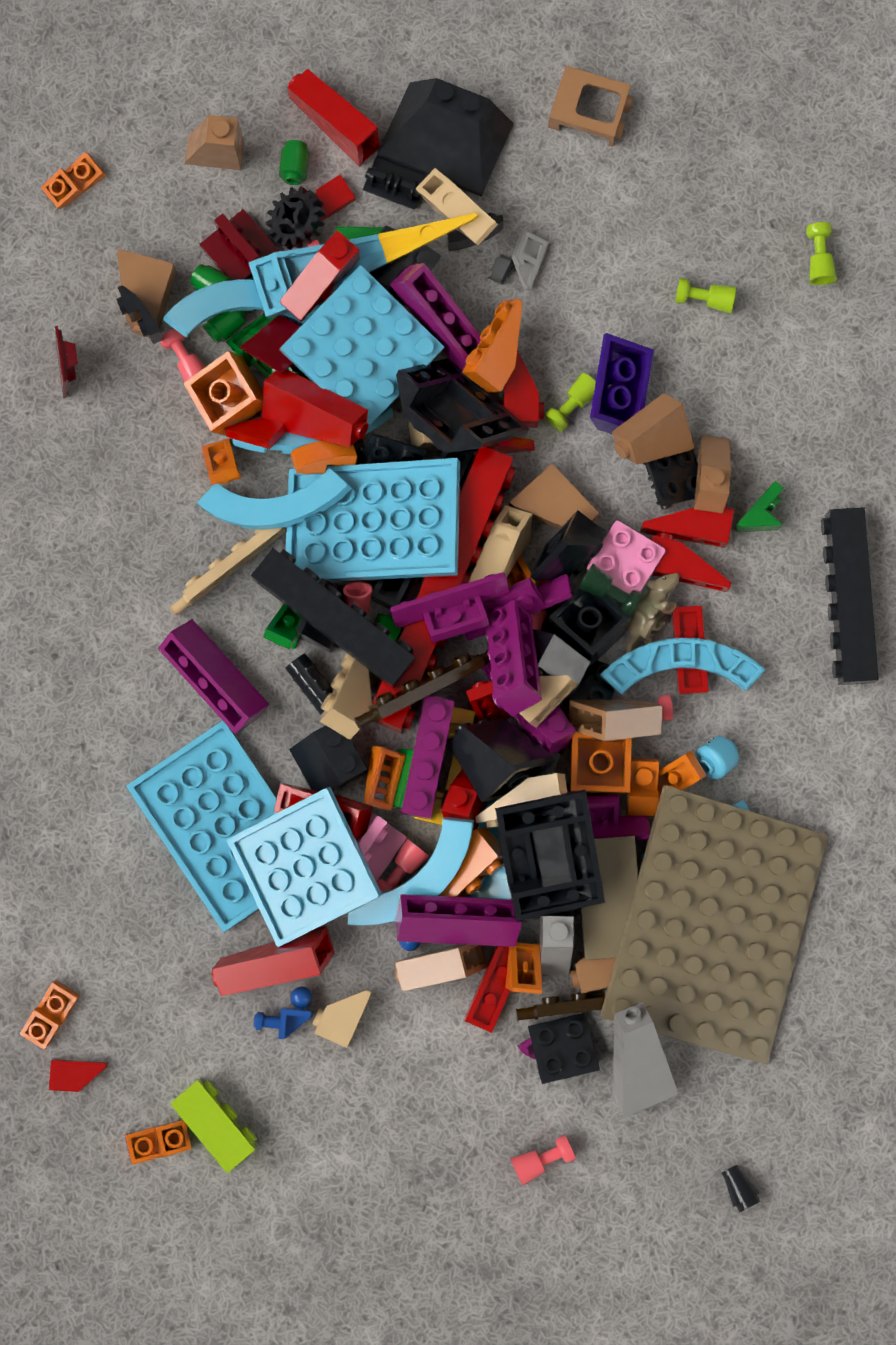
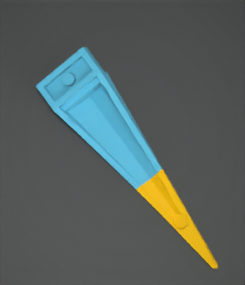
[248,213,479,319]

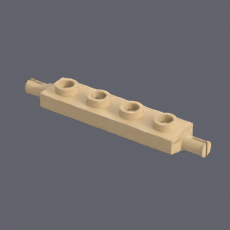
[169,527,287,616]

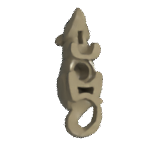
[625,573,679,654]

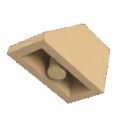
[520,675,578,728]
[312,989,372,1048]

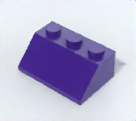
[590,333,654,435]

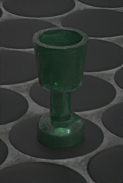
[578,563,643,616]

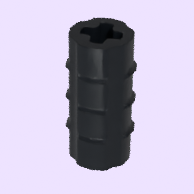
[285,653,333,715]

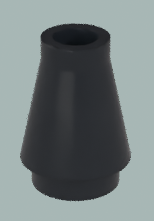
[721,1165,760,1213]

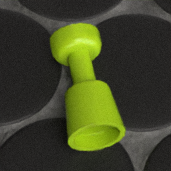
[806,222,837,285]
[675,277,736,314]
[544,372,596,432]

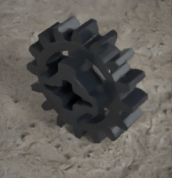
[266,186,326,250]

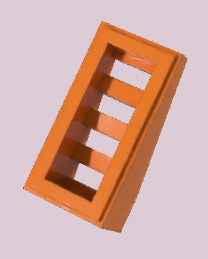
[364,746,406,811]

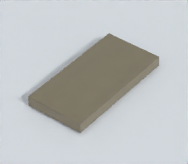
[581,836,638,960]

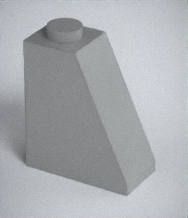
[539,916,574,976]

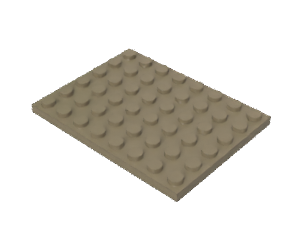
[600,785,828,1065]

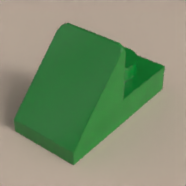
[734,481,783,532]
[263,604,302,650]

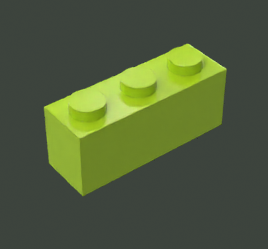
[170,1078,258,1174]

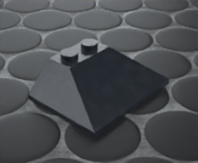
[377,78,514,197]
[396,358,529,453]
[495,789,605,921]

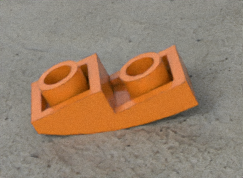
[41,152,106,209]
[291,441,357,475]
[20,980,80,1050]
[124,1120,192,1165]

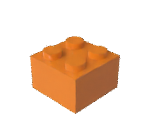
[183,351,263,436]
[569,732,632,795]

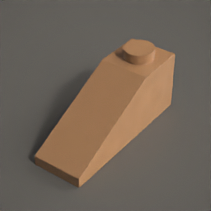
[694,435,731,513]

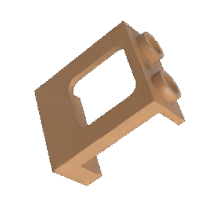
[548,66,633,147]

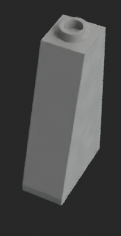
[613,1002,678,1118]

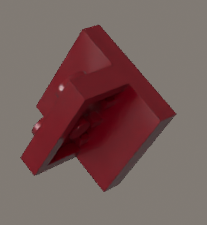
[200,209,279,280]

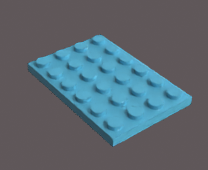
[286,458,460,583]
[126,720,277,933]

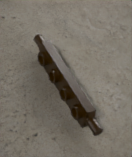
[354,652,490,729]
[516,990,607,1021]

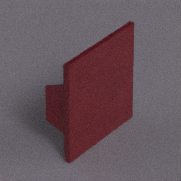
[240,315,301,374]
[55,326,78,398]

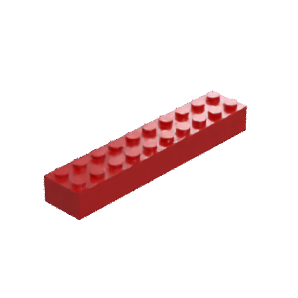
[372,447,516,734]

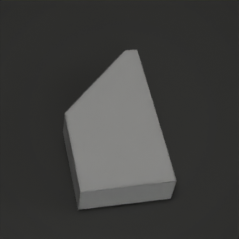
[512,230,549,291]

